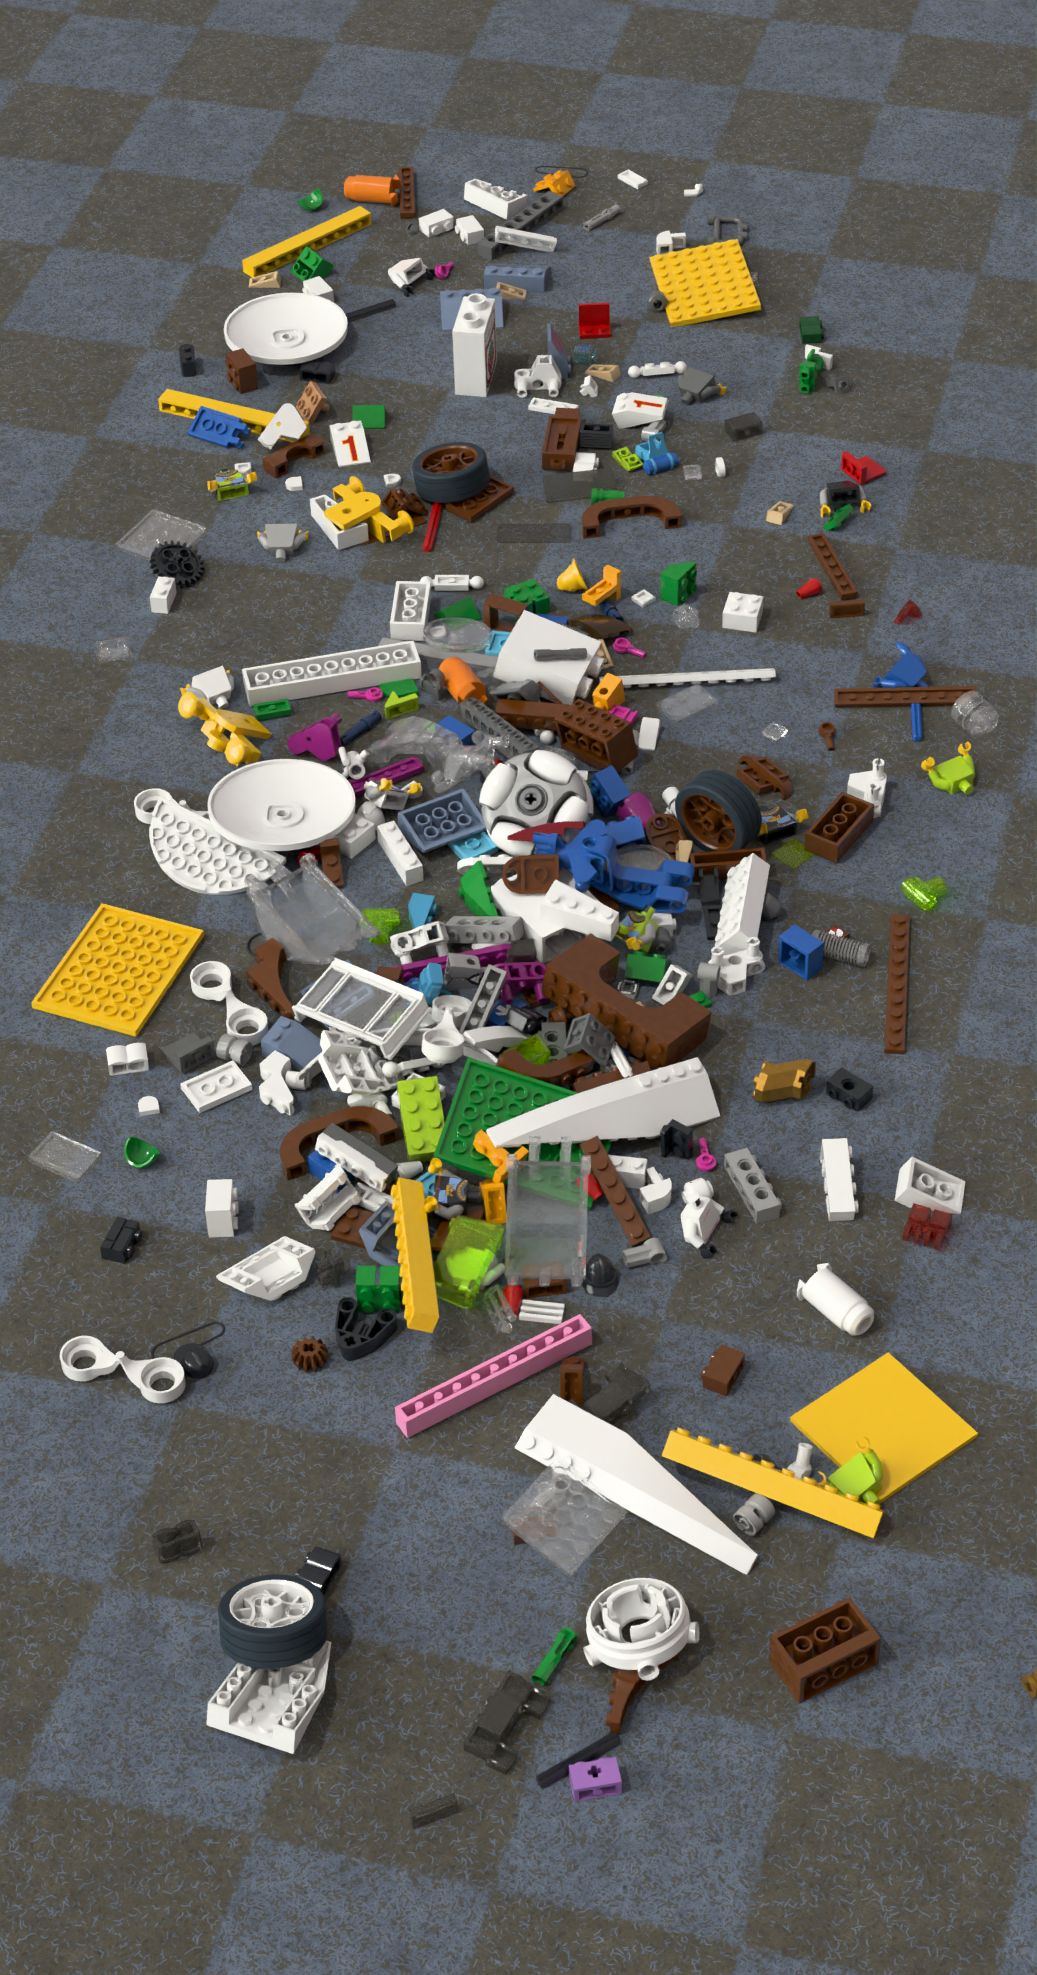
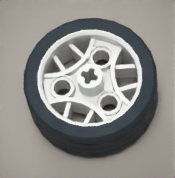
[218,1574,327,1669]

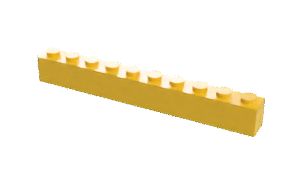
[242,206,372,278]
[158,389,310,442]
[391,1177,439,1333]
[662,1427,884,1538]

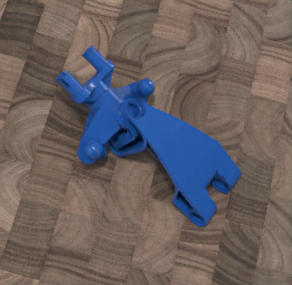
[533,820,695,913]

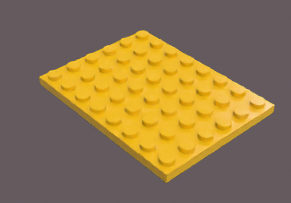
[649,239,761,327]
[32,903,204,1037]

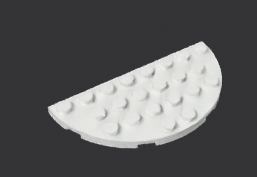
[149,797,287,895]

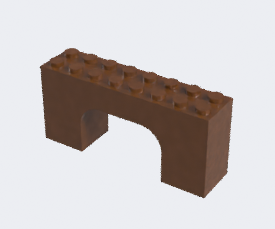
[541,933,712,1069]

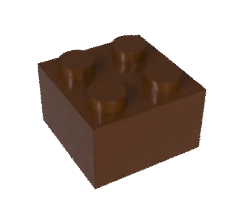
[225,348,258,394]

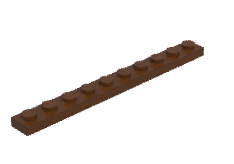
[884,914,910,1055]

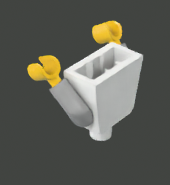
[180,666,235,709]
[364,778,421,810]

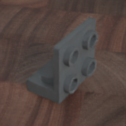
[563,1013,615,1067]
[161,1032,215,1074]

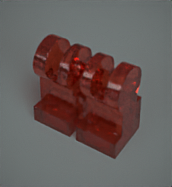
[902,1203,952,1251]

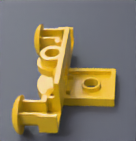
[324,476,414,543]
[178,692,272,766]

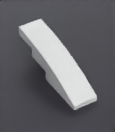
[463,1026,536,1052]

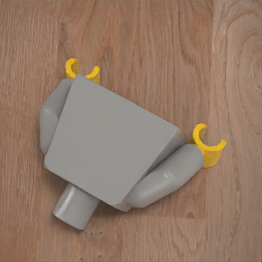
[257,524,309,562]

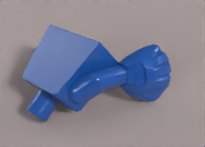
[872,641,929,688]

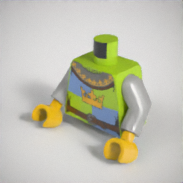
[207,469,258,501]
[615,905,659,953]

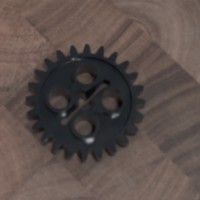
[149,540,205,589]

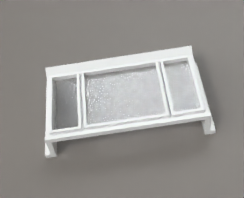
[292,957,432,1060]

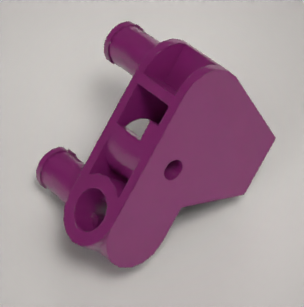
[287,713,342,762]
[494,962,549,1005]

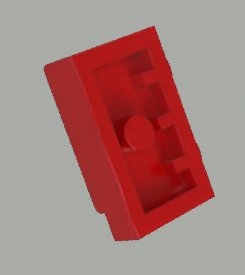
[578,302,611,339]
[841,451,886,485]

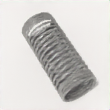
[812,929,871,967]

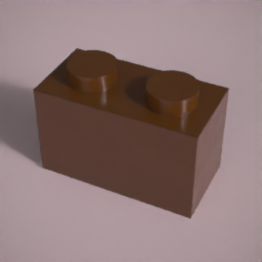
[701,1345,745,1396]

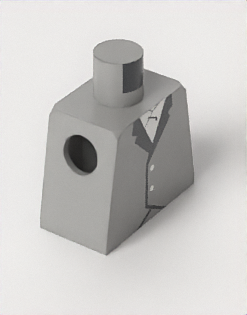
[444,953,487,991]

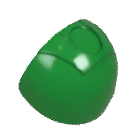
[297,188,323,212]
[124,1136,161,1169]

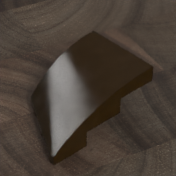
[570,614,633,639]

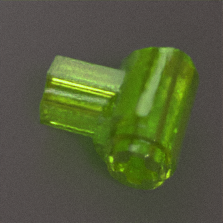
[901,877,947,911]
[361,908,400,945]

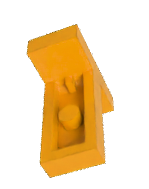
[582,565,621,606]
[473,1130,529,1183]
[479,1179,507,1226]

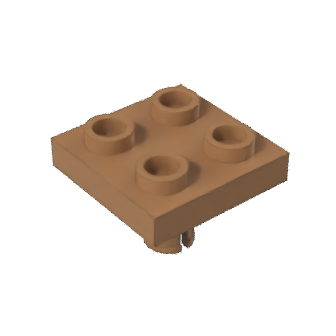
[296,381,330,425]

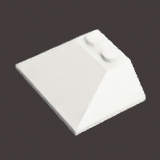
[216,1236,315,1301]

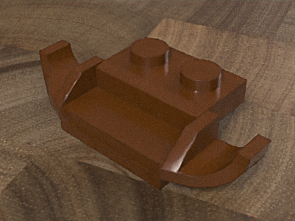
[736,755,792,800]

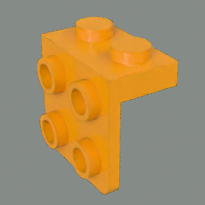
[533,170,576,196]

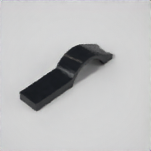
[699,867,722,940]

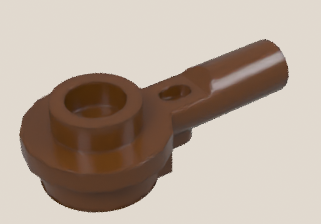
[818,722,836,751]

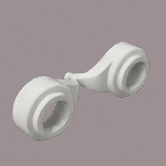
[134,789,210,824]
[190,961,268,1045]
[421,995,472,1064]
[60,1336,186,1403]

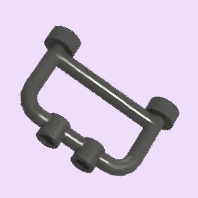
[707,212,747,245]

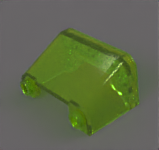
[433,1215,506,1310]

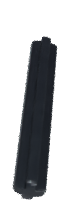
[345,299,396,323]
[536,1732,620,1788]

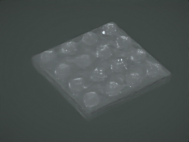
[115,509,208,561]
[500,1455,628,1579]

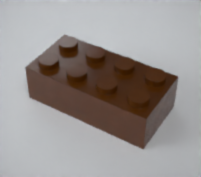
[804,792,874,863]

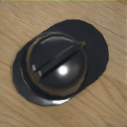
[174,1343,217,1383]

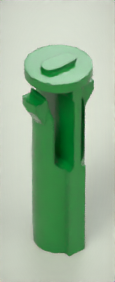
[531,1627,578,1686]

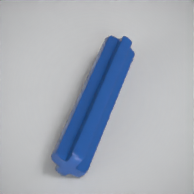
[911,703,923,742]

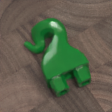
[799,349,824,393]

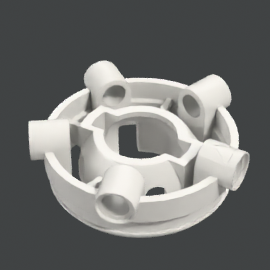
[583,1578,700,1681]

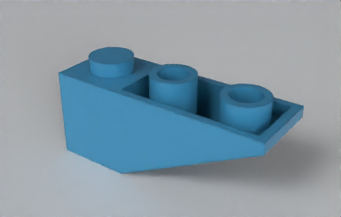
[408,893,438,934]

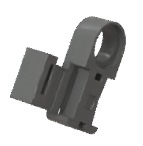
[420,669,447,703]

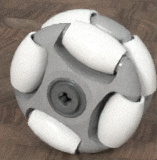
[479,750,593,857]

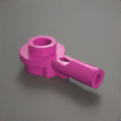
[435,262,454,280]
[613,638,646,658]
[348,687,383,702]
[696,1138,716,1172]

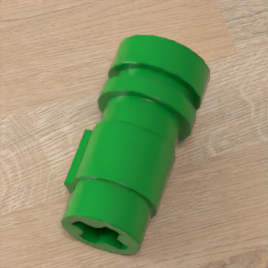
[591,488,625,505]

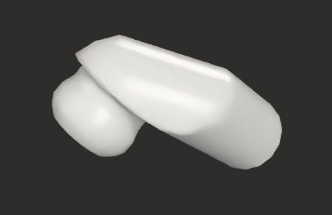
[684,184,703,197]

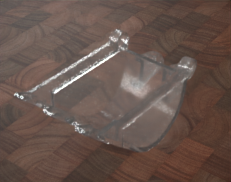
[244,853,381,965]
[505,1136,591,1287]

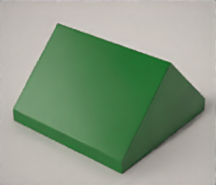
[352,405,386,429]
[434,596,481,632]

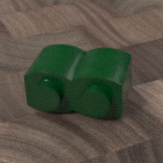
[799,316,824,344]

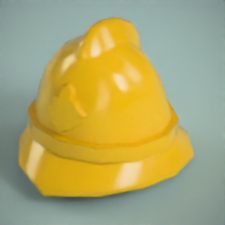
[557,558,588,592]

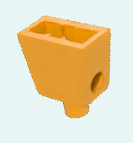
[592,673,625,712]

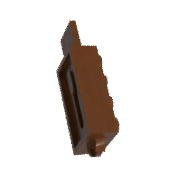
[542,407,581,471]

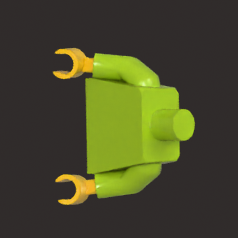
[921,742,975,795]
[812,1437,883,1504]

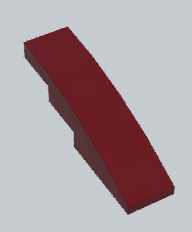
[507,821,586,842]

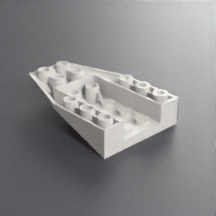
[207,1641,331,1754]

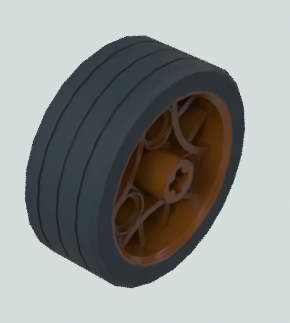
[412,442,490,503]
[675,769,762,852]

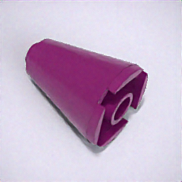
[616,792,662,830]

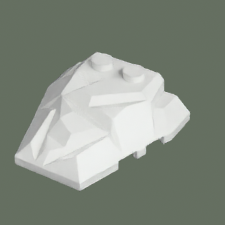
[318,1030,405,1095]

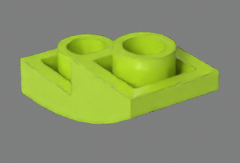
[612,447,643,472]

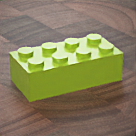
[397,1076,445,1162]

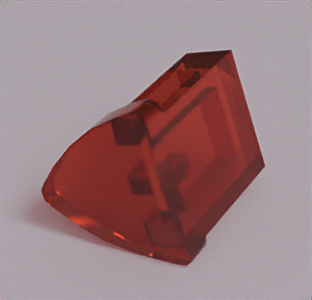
[894,599,922,625]

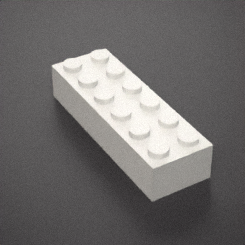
[715,853,770,956]

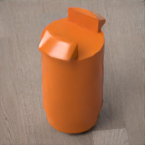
[344,175,402,207]
[439,657,489,705]

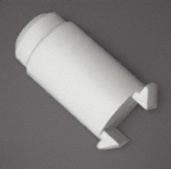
[797,1263,874,1336]

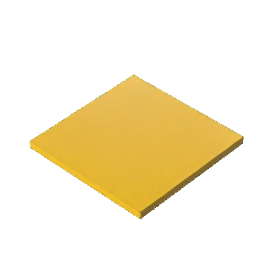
[790,1353,978,1504]

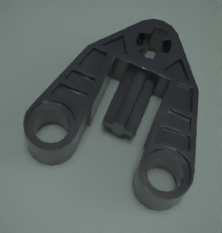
[335,1297,397,1361]

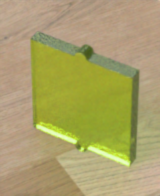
[771,838,815,870]

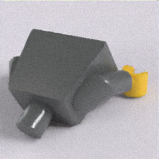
[678,367,727,405]

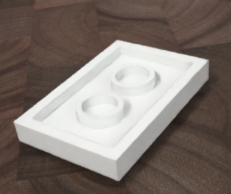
[181,1061,252,1113]

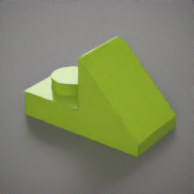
[385,691,419,720]

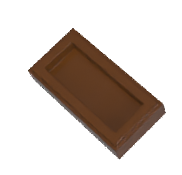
[829,599,865,618]

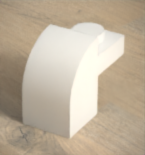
[656,231,686,255]
[640,1167,672,1215]

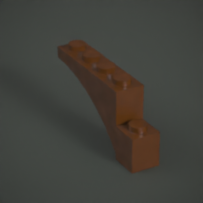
[246,938,298,1022]
[606,1628,680,1735]

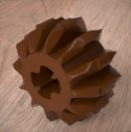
[292,1336,328,1372]

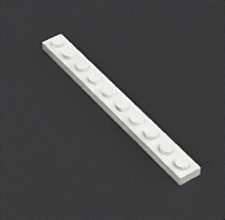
[599,668,776,688]

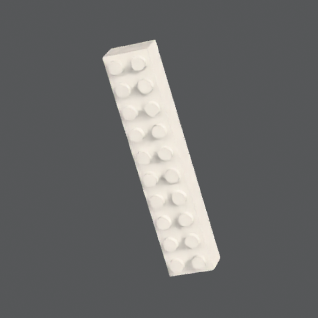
[242,641,421,707]

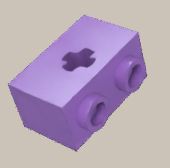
[569,1757,622,1802]

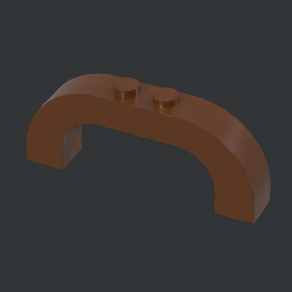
[582,496,682,539]
[496,1048,597,1086]
[280,1106,399,1181]

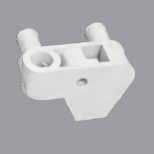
[514,355,562,398]
[258,403,307,450]
[847,758,887,818]
[390,921,449,965]
[708,937,765,996]

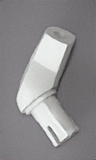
[347,1092,393,1118]
[787,1443,813,1479]

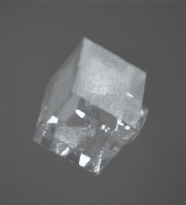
[673,603,700,632]

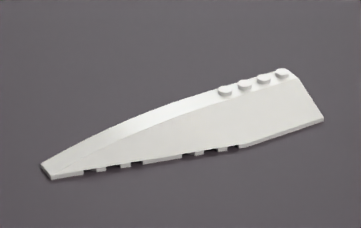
[486,1057,720,1148]
[515,1394,758,1575]

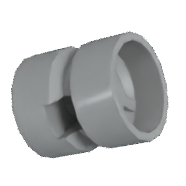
[216,1033,253,1066]
[733,1493,775,1536]

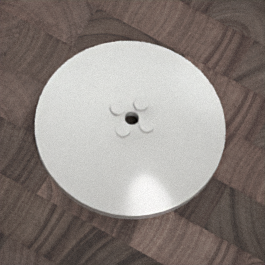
[224,293,348,365]
[208,759,356,851]

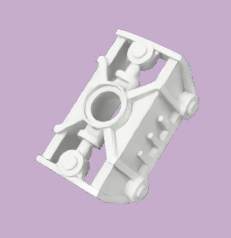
[295,1165,361,1231]

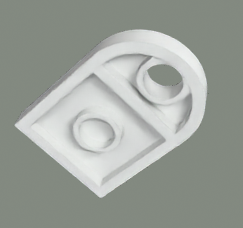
[457,854,514,875]

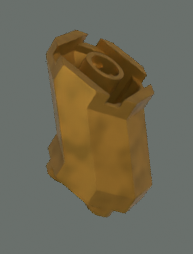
[753,1059,816,1103]

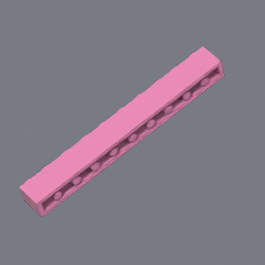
[395,1314,592,1438]

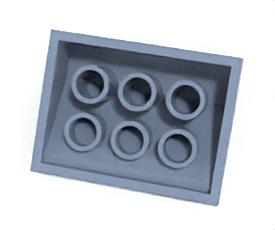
[484,263,550,292]
[440,288,504,331]
[398,788,486,853]

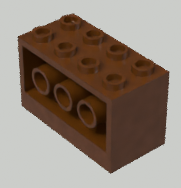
[554,699,638,773]
[769,1597,881,1704]

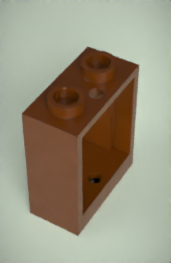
[483,593,528,632]

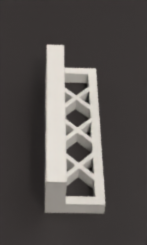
[495,226,557,252]

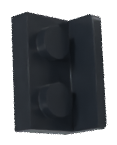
[660,1119,693,1160]

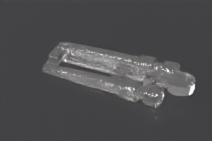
[482,1284,517,1334]

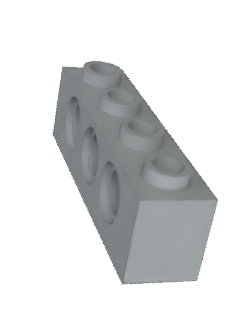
[445,916,525,944]
[459,964,508,1039]
[724,1148,782,1224]

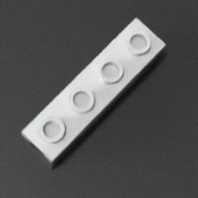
[315,1123,398,1192]

